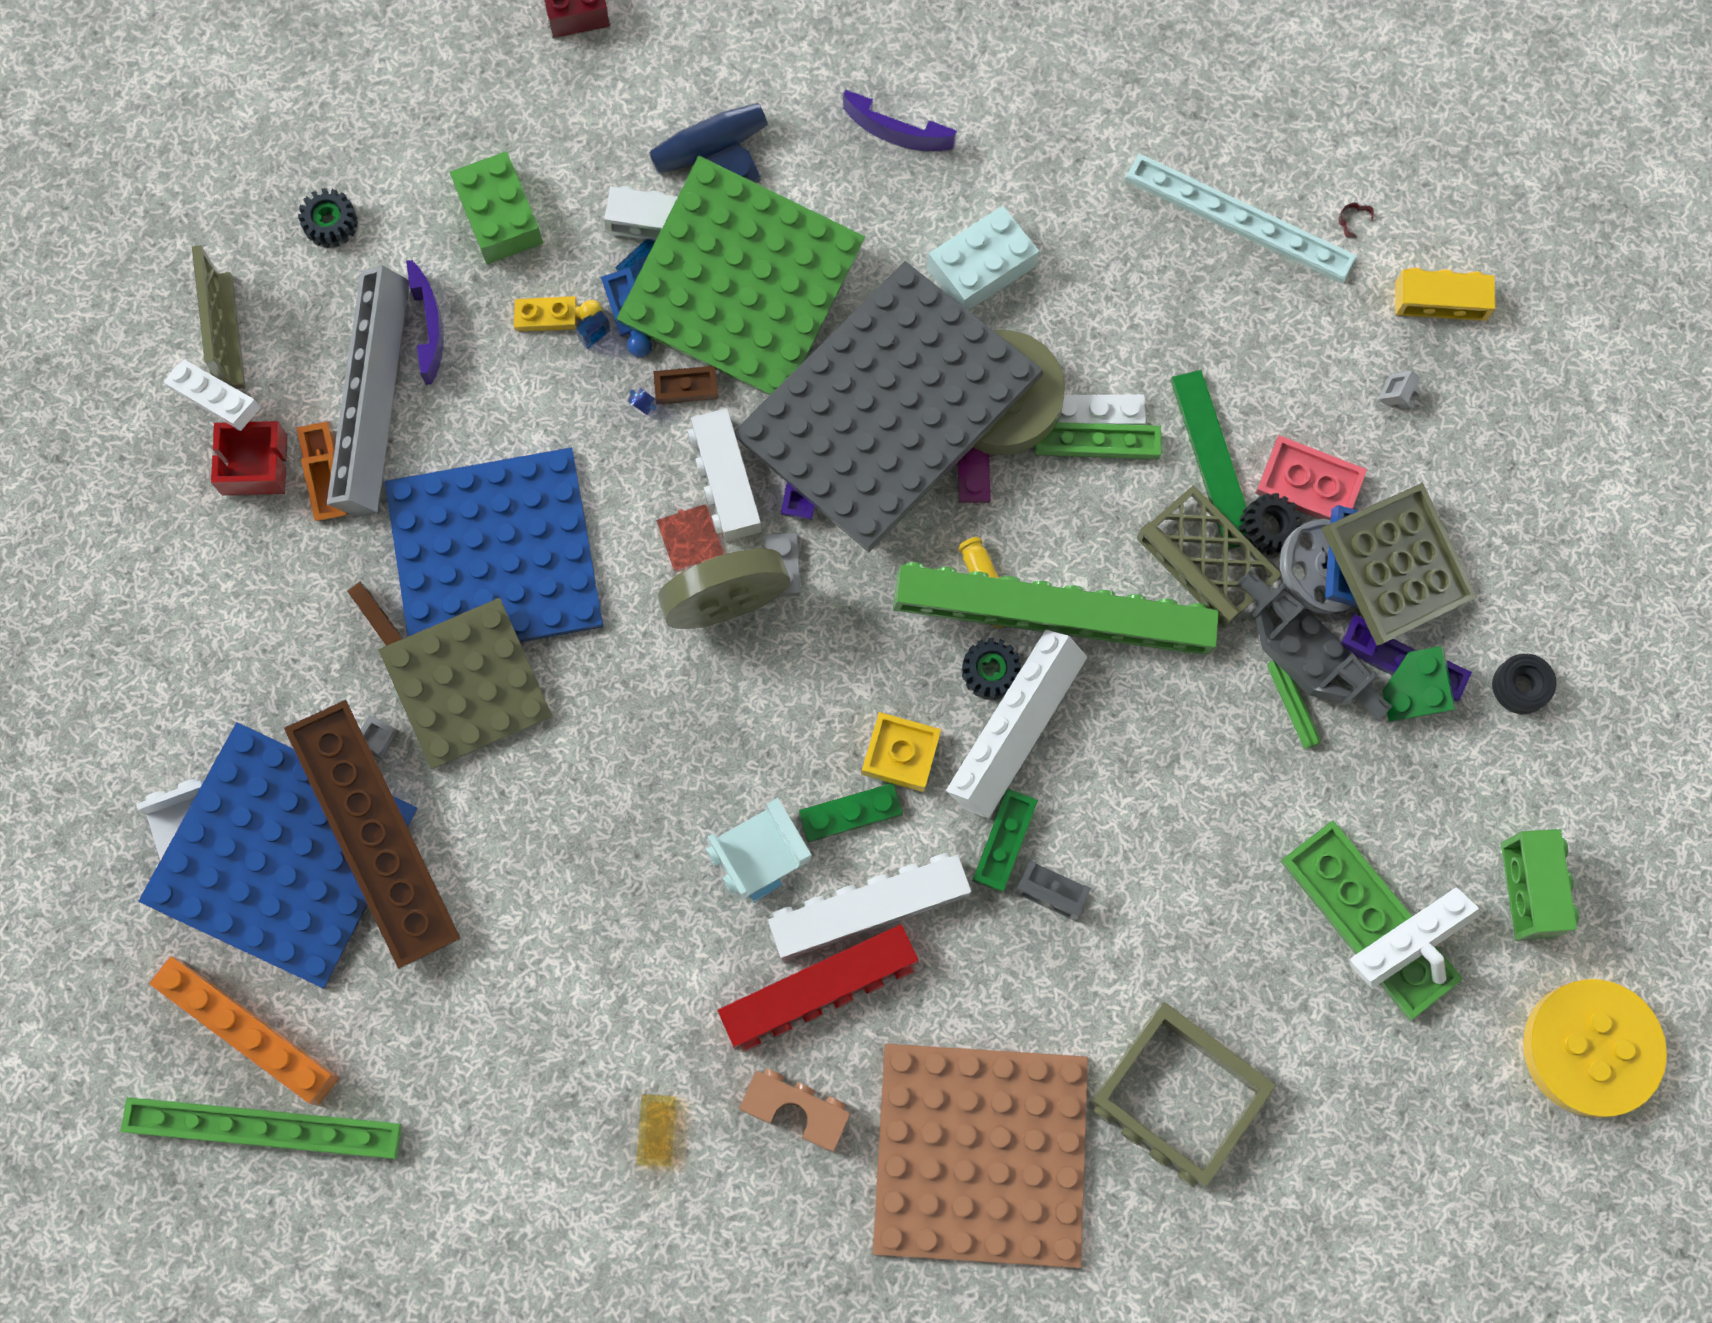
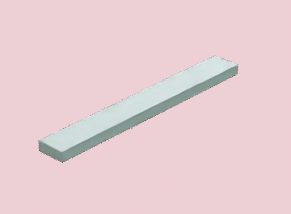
[1125,153,1357,284]

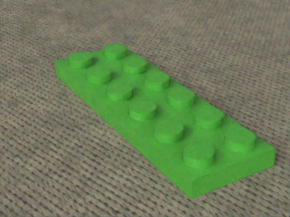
[1280,820,1463,1021]

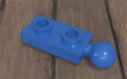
[601,267,652,358]

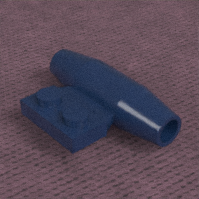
[649,103,768,183]

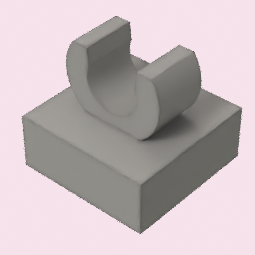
[1378,370,1421,409]

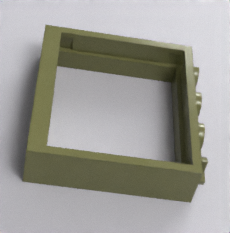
[1090,1002,1276,1188]

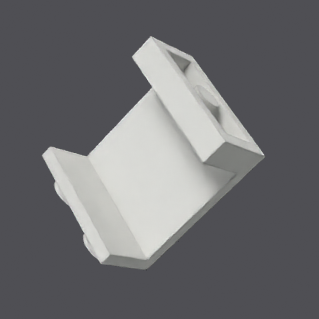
[136,779,203,867]

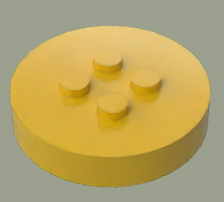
[1523,979,1667,1118]

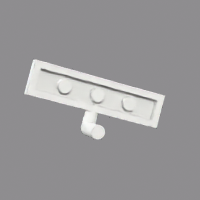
[1349,887,1480,989]

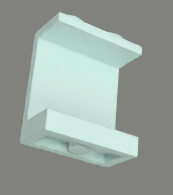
[705,798,811,900]

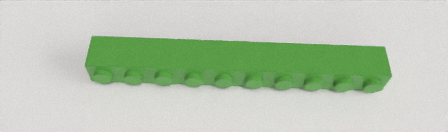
[893,562,1218,655]

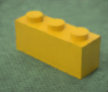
[1395,267,1495,321]

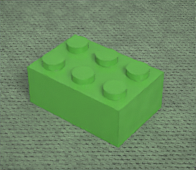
[450,151,543,265]
[1501,829,1579,941]

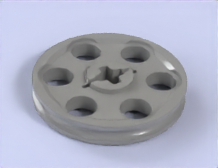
[1280,519,1353,615]

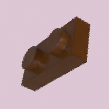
[653,366,718,405]

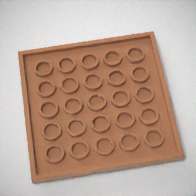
[873,1043,1088,1268]

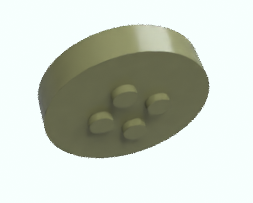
[972,330,1065,455]
[658,548,790,629]

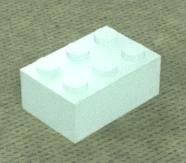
[927,206,1039,311]

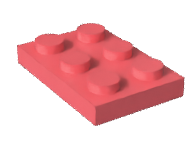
[1255,435,1367,520]

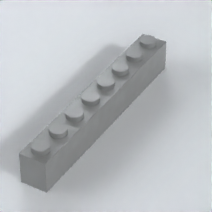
[327,265,409,516]

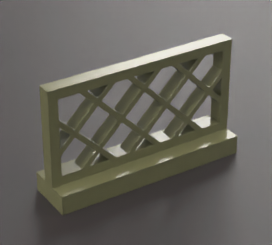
[192,245,246,389]
[1136,485,1282,629]

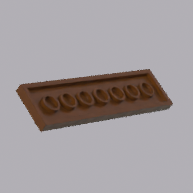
[284,700,461,969]

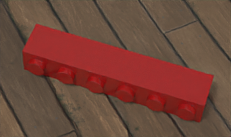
[717,924,919,1052]

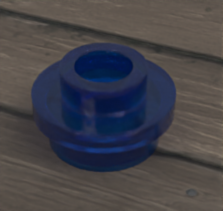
[627,388,657,415]

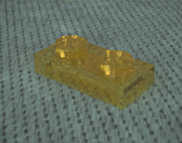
[636,1094,677,1167]

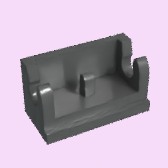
[1015,860,1091,921]

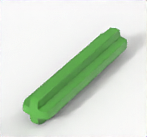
[1267,660,1321,749]

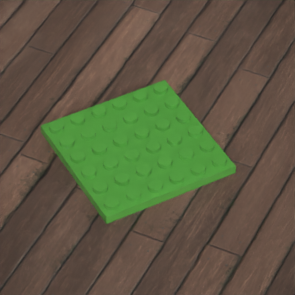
[617,156,865,396]

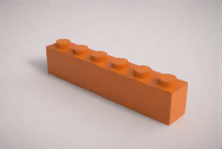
[149,956,340,1106]

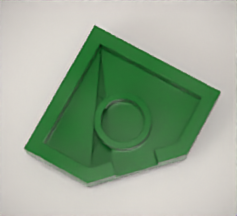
[1383,646,1456,722]

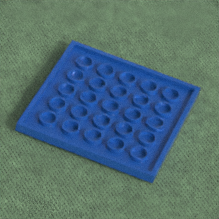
[385,447,604,643]
[138,722,418,989]

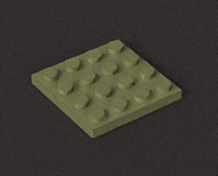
[1321,482,1477,645]
[378,598,553,769]

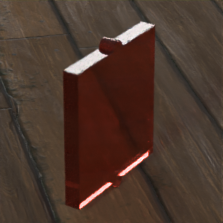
[656,504,723,571]

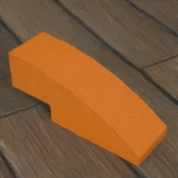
[296,421,347,521]

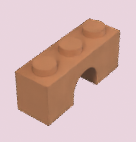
[739,1068,850,1153]

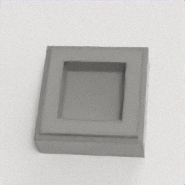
[361,715,399,759]

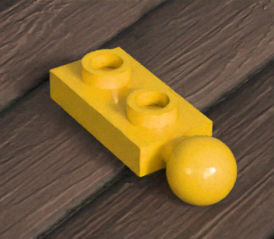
[514,296,604,331]

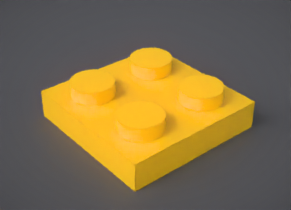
[861,712,941,792]

